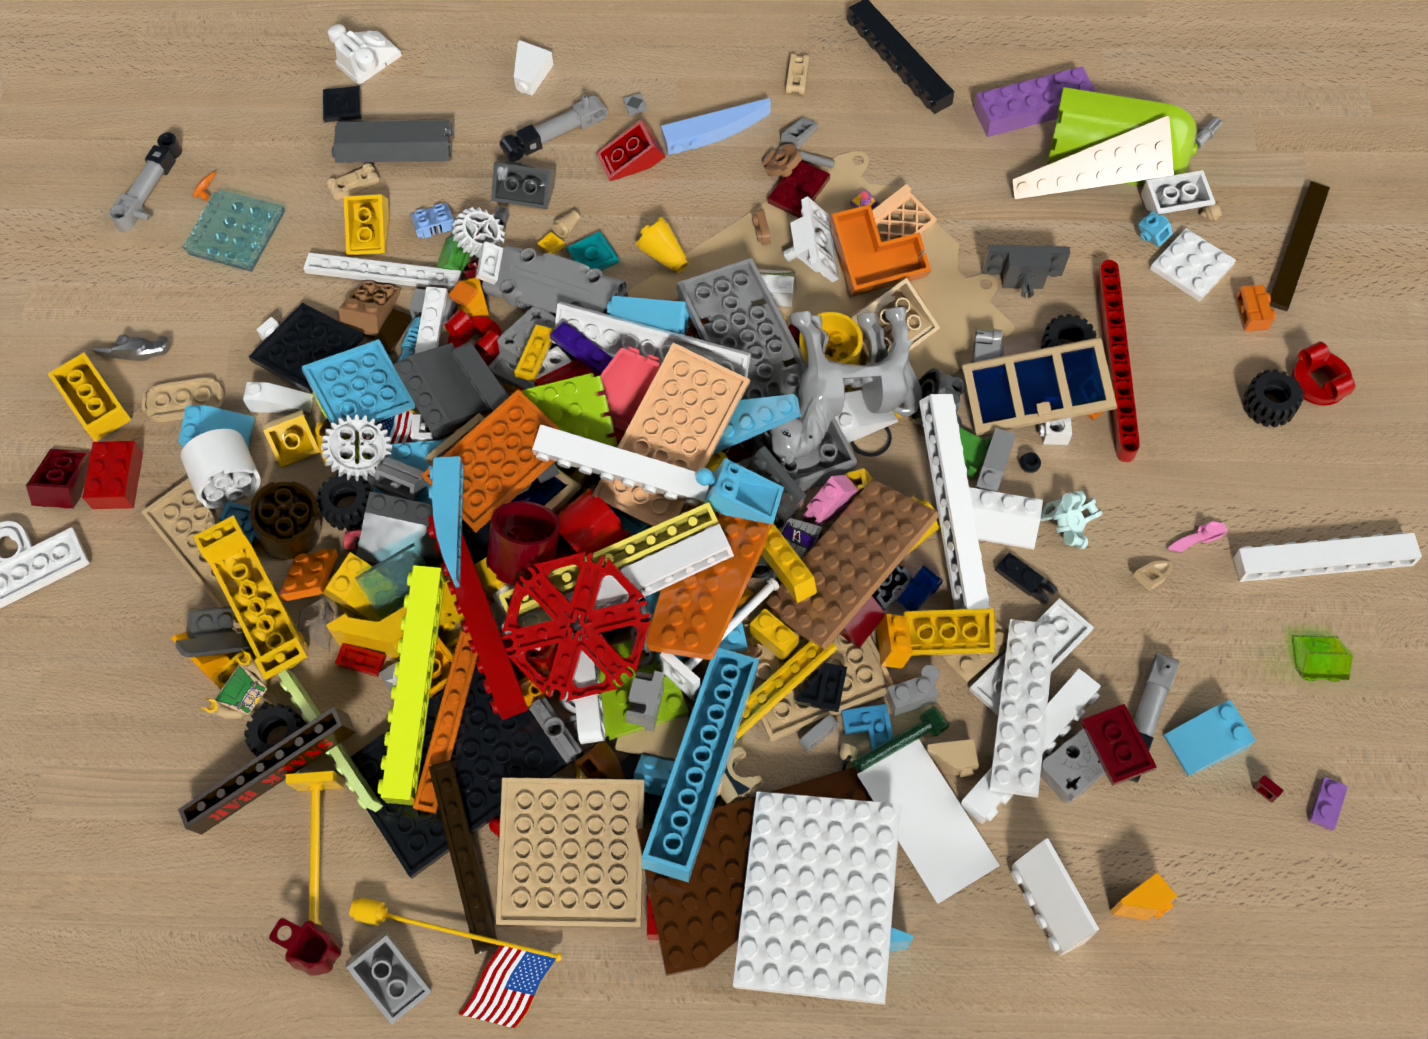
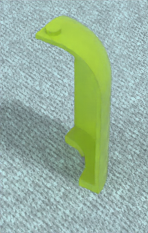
[1047,87,1198,187]

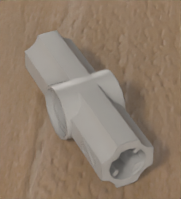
[529,698,583,764]

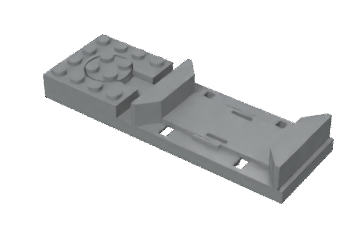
[676,258,857,491]

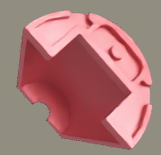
[598,346,661,432]

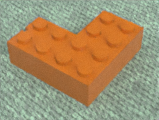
[829,204,931,296]

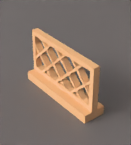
[872,184,937,241]

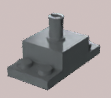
[982,245,1070,298]

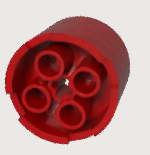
[557,489,631,557]

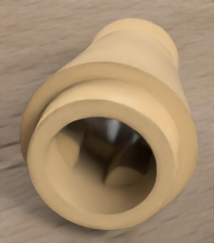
[553,211,580,238]

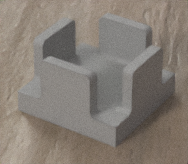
[626,671,664,732]

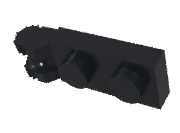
[995,552,1058,604]

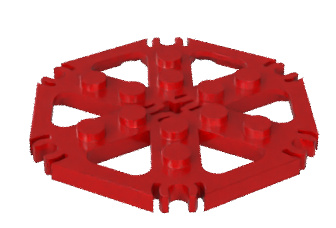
[502,552,651,701]

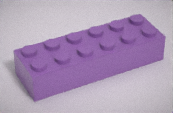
[974,66,1096,137]

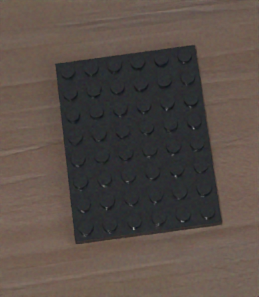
[351,667,567,879]

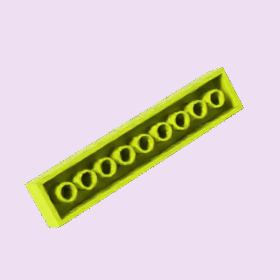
[378,565,445,805]

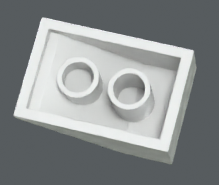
[835,390,898,443]

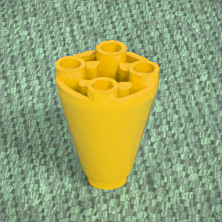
[635,217,689,273]

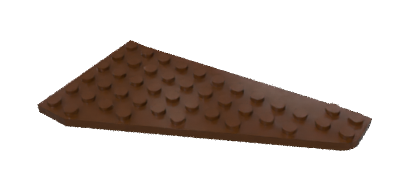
[636,758,884,976]

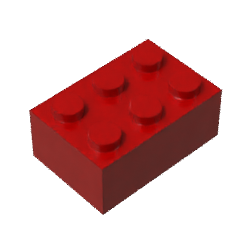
[82,441,143,509]

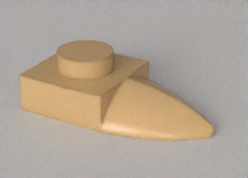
[1133,560,1173,591]

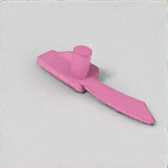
[1168,521,1228,553]

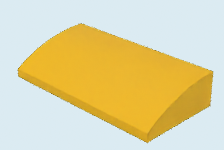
[903,608,996,656]

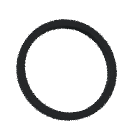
[850,426,892,457]

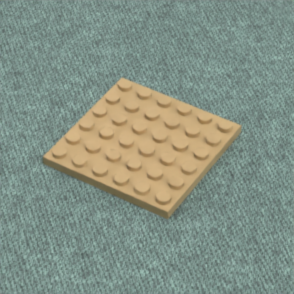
[742,602,894,742]
[496,778,645,927]

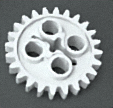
[321,414,392,481]

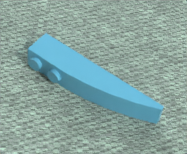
[429,456,464,587]

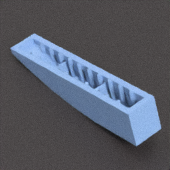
[661,98,771,155]

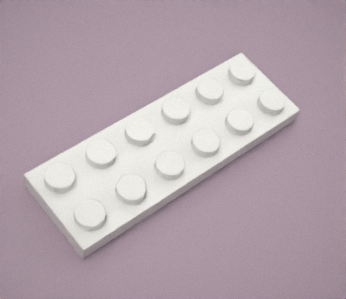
[969,598,1094,716]

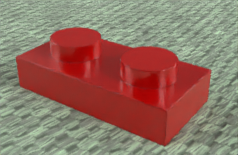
[335,643,386,677]

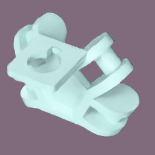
[1040,491,1103,549]

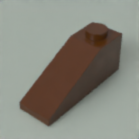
[575,741,626,779]

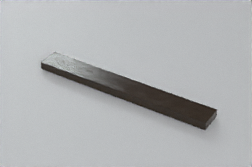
[1270,181,1330,312]
[319,309,412,438]
[428,760,499,954]

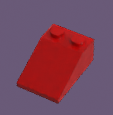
[596,120,666,181]

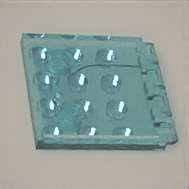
[182,190,285,272]

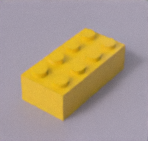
[48,352,131,442]

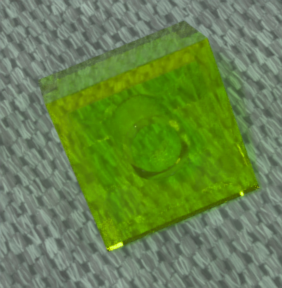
[1292,635,1353,682]

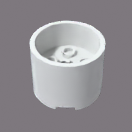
[180,429,261,509]

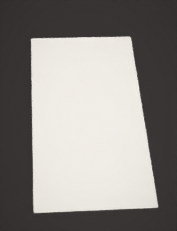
[857,739,1000,904]

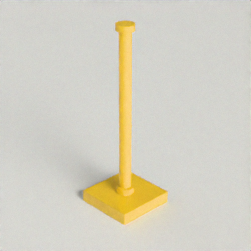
[286,771,345,925]

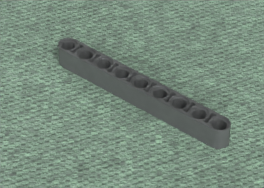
[451,341,559,484]

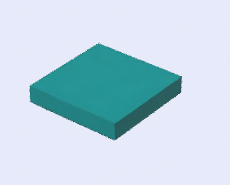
[566,231,619,271]

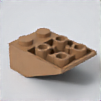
[339,280,401,336]

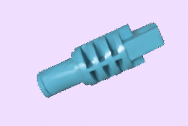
[397,317,421,362]

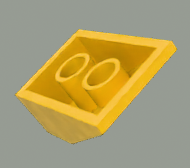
[343,194,389,256]
[323,552,404,622]

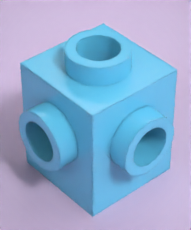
[1138,211,1173,247]

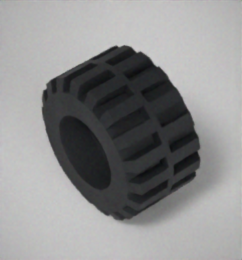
[1041,314,1096,371]
[1243,369,1304,428]
[317,473,372,531]
[244,703,306,757]

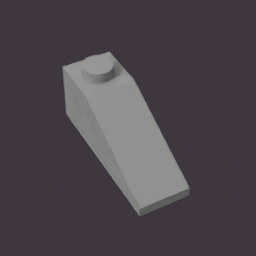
[976,428,1016,492]

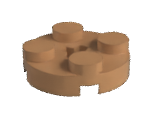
[763,144,802,177]

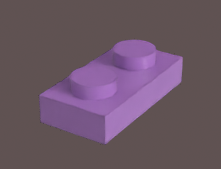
[1309,777,1348,831]

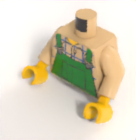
[200,649,274,719]

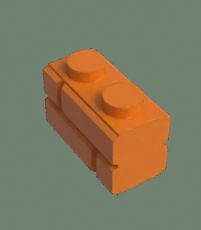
[1236,285,1275,332]

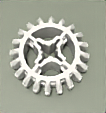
[452,207,505,258]

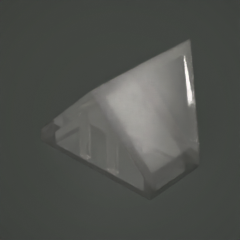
[297,598,334,652]

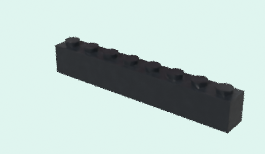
[847,0,955,114]

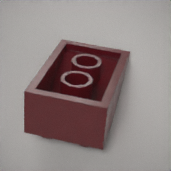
[26,449,91,509]

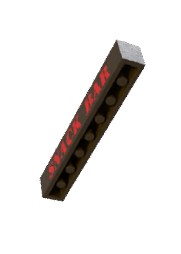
[178,706,356,835]

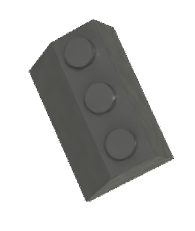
[491,160,556,209]

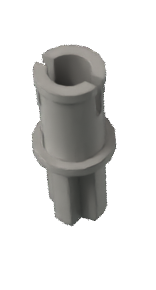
[1195,117,1222,149]

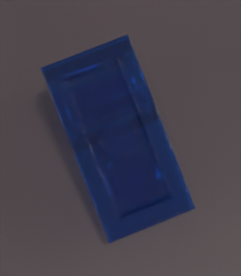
[897,565,943,611]

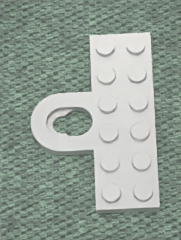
[0,521,90,609]

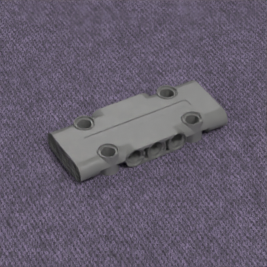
[482,245,627,317]

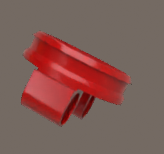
[444,310,502,366]
[1292,341,1355,406]

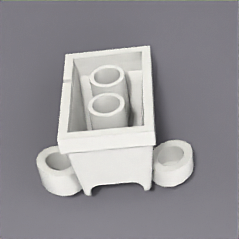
[327,24,402,85]

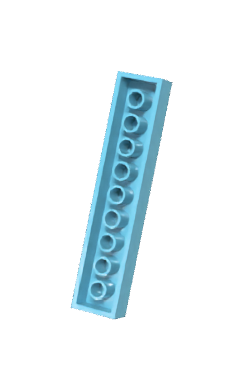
[642,647,759,883]

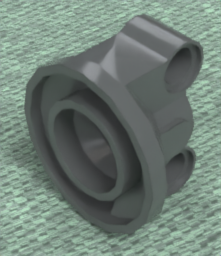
[909,368,966,428]

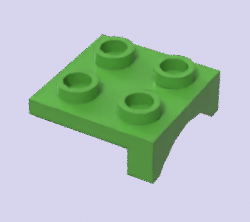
[959,427,992,479]

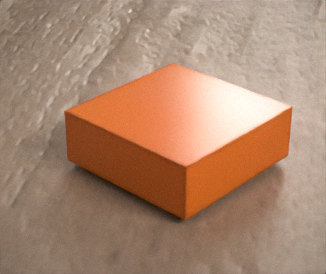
[448,280,477,307]

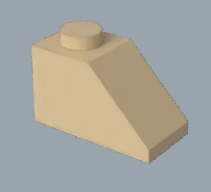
[926,739,979,777]

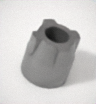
[494,206,510,228]

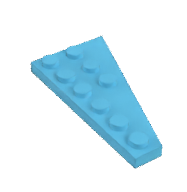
[713,394,801,454]

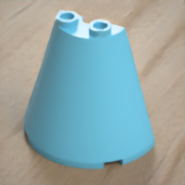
[607,296,690,336]

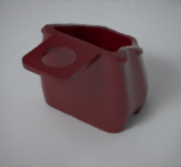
[269,918,341,976]

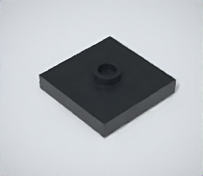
[323,86,362,123]

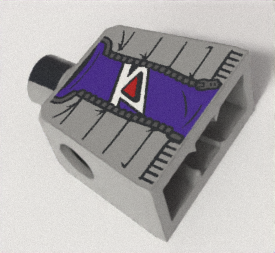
[774,518,823,560]

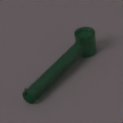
[853,706,950,772]

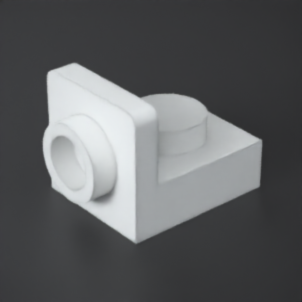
[410,414,435,442]

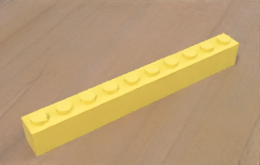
[499,502,718,619]

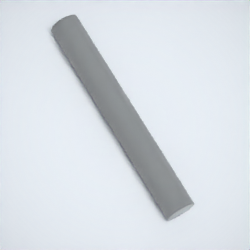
[779,147,835,168]

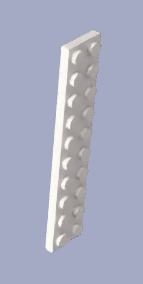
[553,302,751,378]

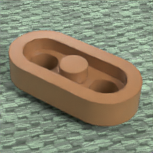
[752,209,771,245]

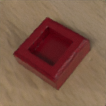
[1253,775,1284,803]

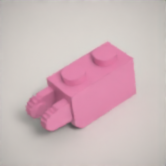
[802,475,859,527]

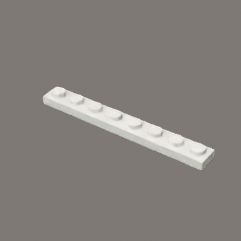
[303,253,462,291]

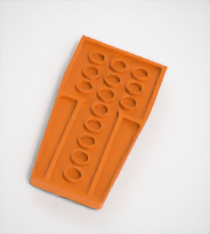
[646,485,772,660]

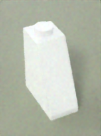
[514,40,554,96]

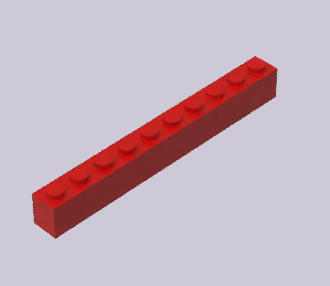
[427,515,528,720]

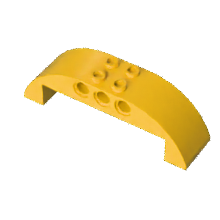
[192,515,309,680]

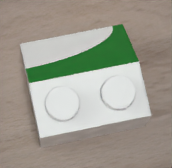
[752,269,795,307]

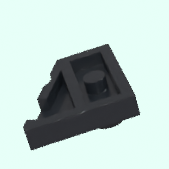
[795,663,847,712]

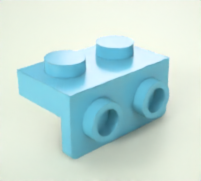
[634,754,675,797]

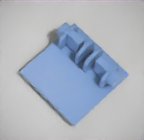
[410,203,454,239]

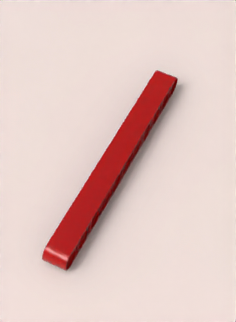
[1097,260,1140,462]

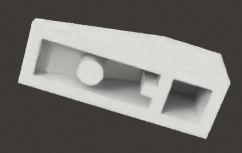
[243,382,314,414]

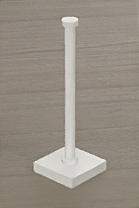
[660,578,780,701]

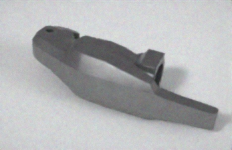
[93,335,170,361]

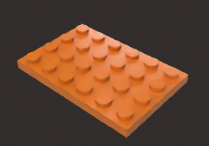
[421,390,562,533]

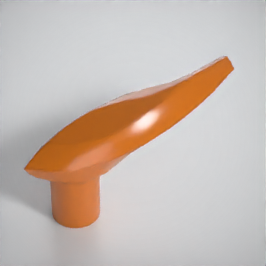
[193,171,216,202]

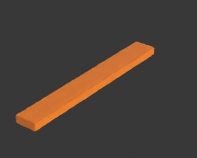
[413,630,478,814]

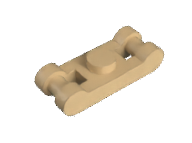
[786,53,810,95]
[326,163,379,200]

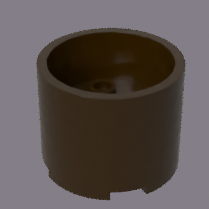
[250,481,321,560]

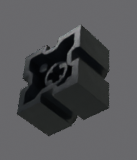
[872,565,913,610]

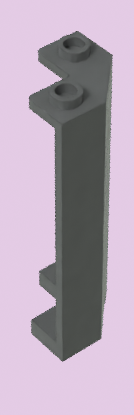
[332,119,455,163]

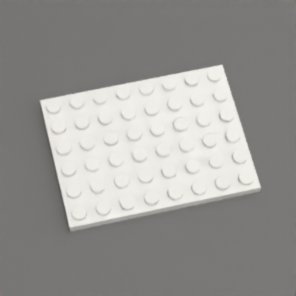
[733,791,901,1005]

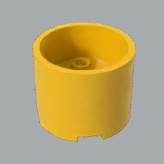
[799,312,863,388]

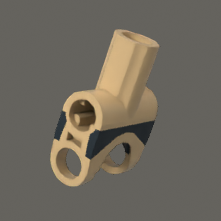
[717,747,764,805]

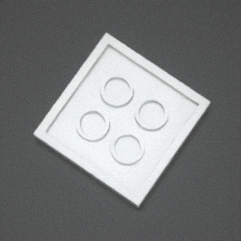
[1150,228,1236,302]

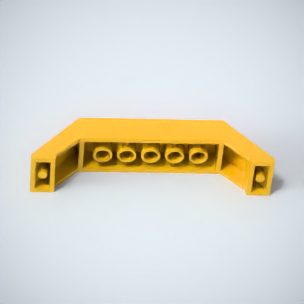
[326,557,508,659]

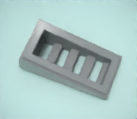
[780,117,818,150]

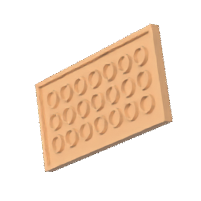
[592,343,750,527]

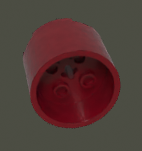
[486,501,560,586]

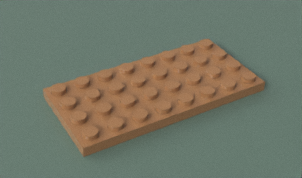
[760,479,939,650]

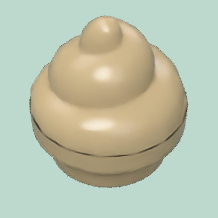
[1200,201,1222,221]

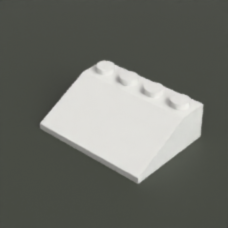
[1011,838,1099,956]

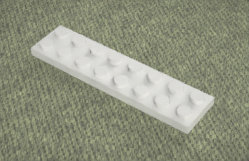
[990,619,1056,798]

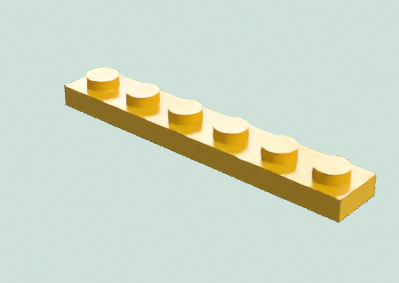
[736,641,837,739]

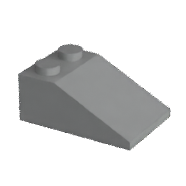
[346,929,432,1025]

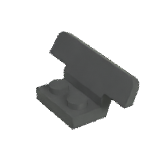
[176,606,252,658]

